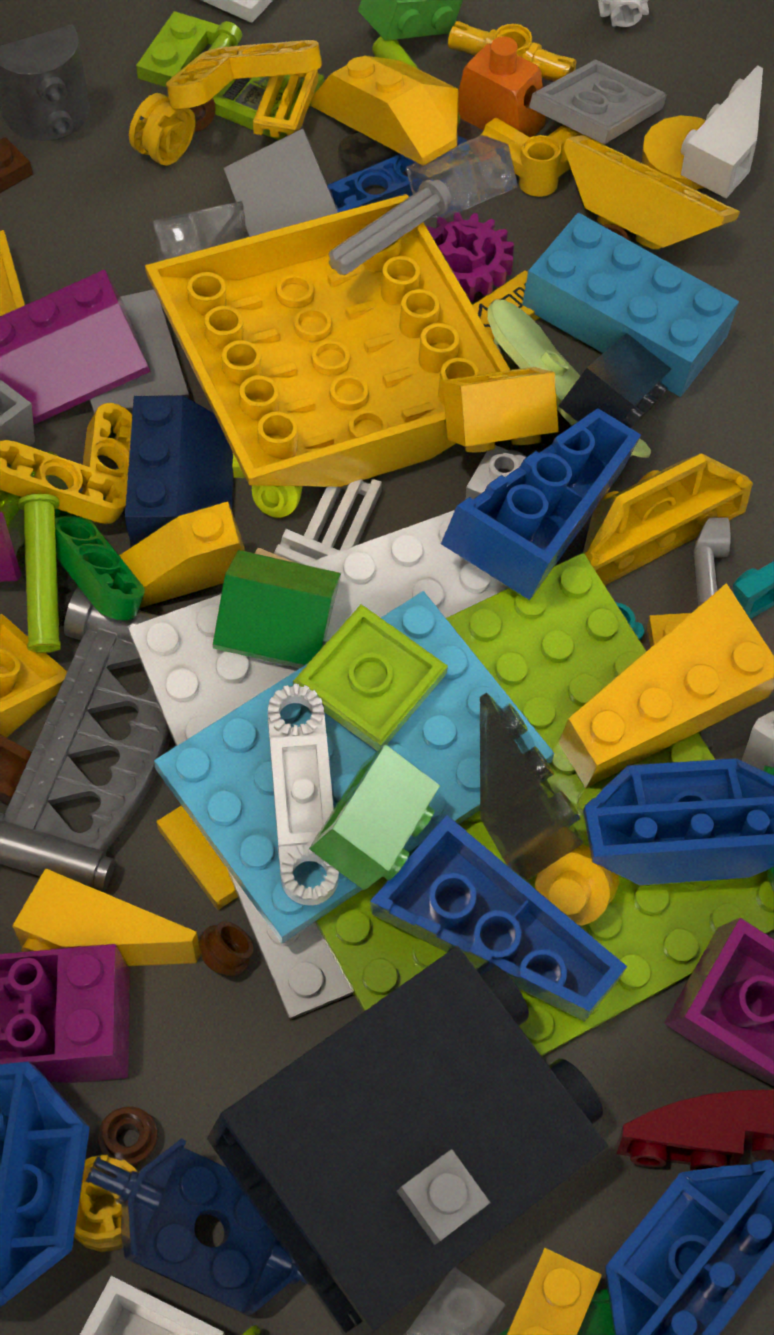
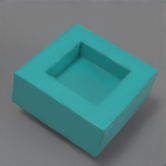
[733,561,774,620]

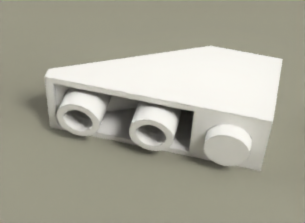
[681,65,763,198]

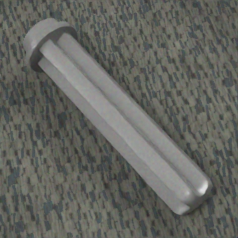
[329,180,451,275]

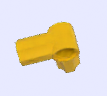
[477,118,584,197]

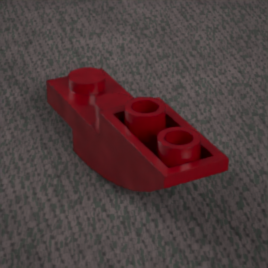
[616,1090,774,1171]

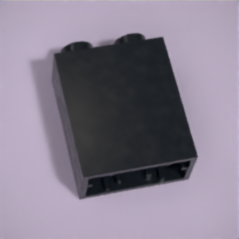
[207,946,608,1335]

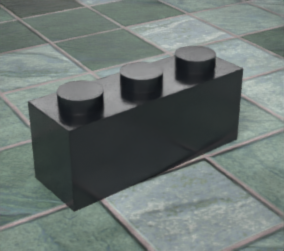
[558,333,671,429]

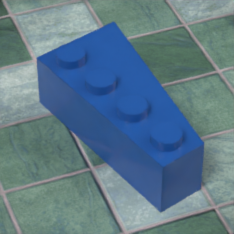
[370,815,627,1021]

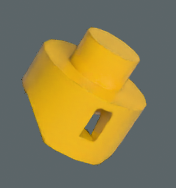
[535,842,619,926]

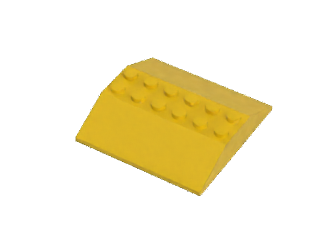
[145,194,510,487]

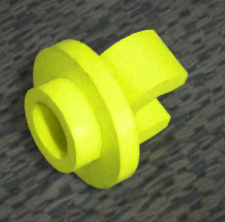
[252,485,303,518]

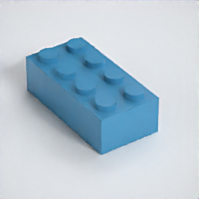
[522,213,739,397]

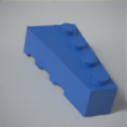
[441,408,641,600]

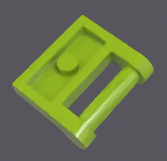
[136,11,243,88]

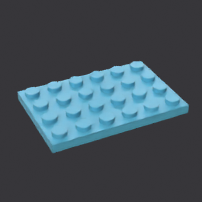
[154,591,555,944]

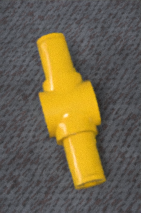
[448,21,576,82]

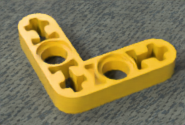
[166,40,322,109]
[0,403,132,524]

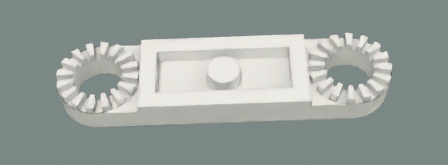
[268,684,339,905]

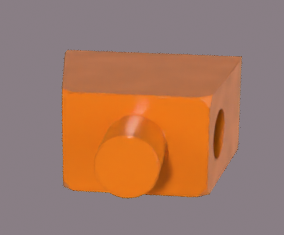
[458,37,546,137]

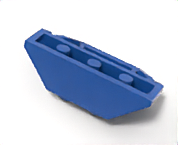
[583,758,774,885]
[0,1061,90,1307]
[604,1159,774,1335]

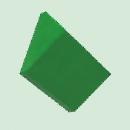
[212,550,341,668]

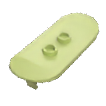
[488,300,651,458]

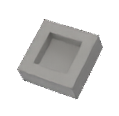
[397,1149,490,1245]

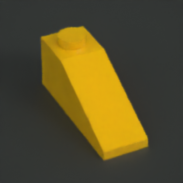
[119,501,245,608]
[12,868,201,966]

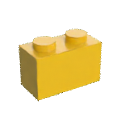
[442,367,559,452]

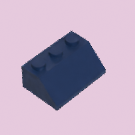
[125,395,234,547]

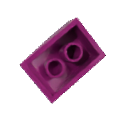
[664,918,774,1086]

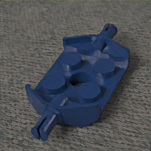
[86,1138,308,1316]

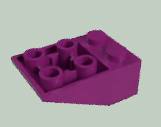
[0,944,130,1083]

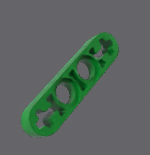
[55,509,145,620]

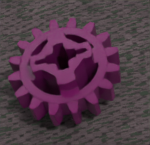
[425,212,514,302]

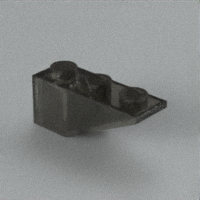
[480,692,584,880]

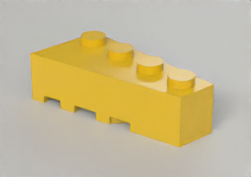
[558,583,774,788]

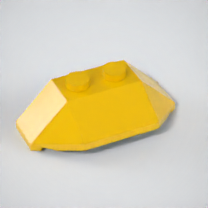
[311,55,459,166]
[563,135,740,250]
[583,453,753,585]

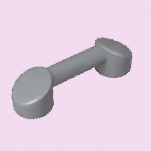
[693,517,731,607]

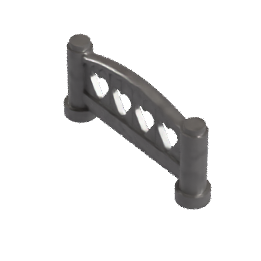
[0,587,171,891]

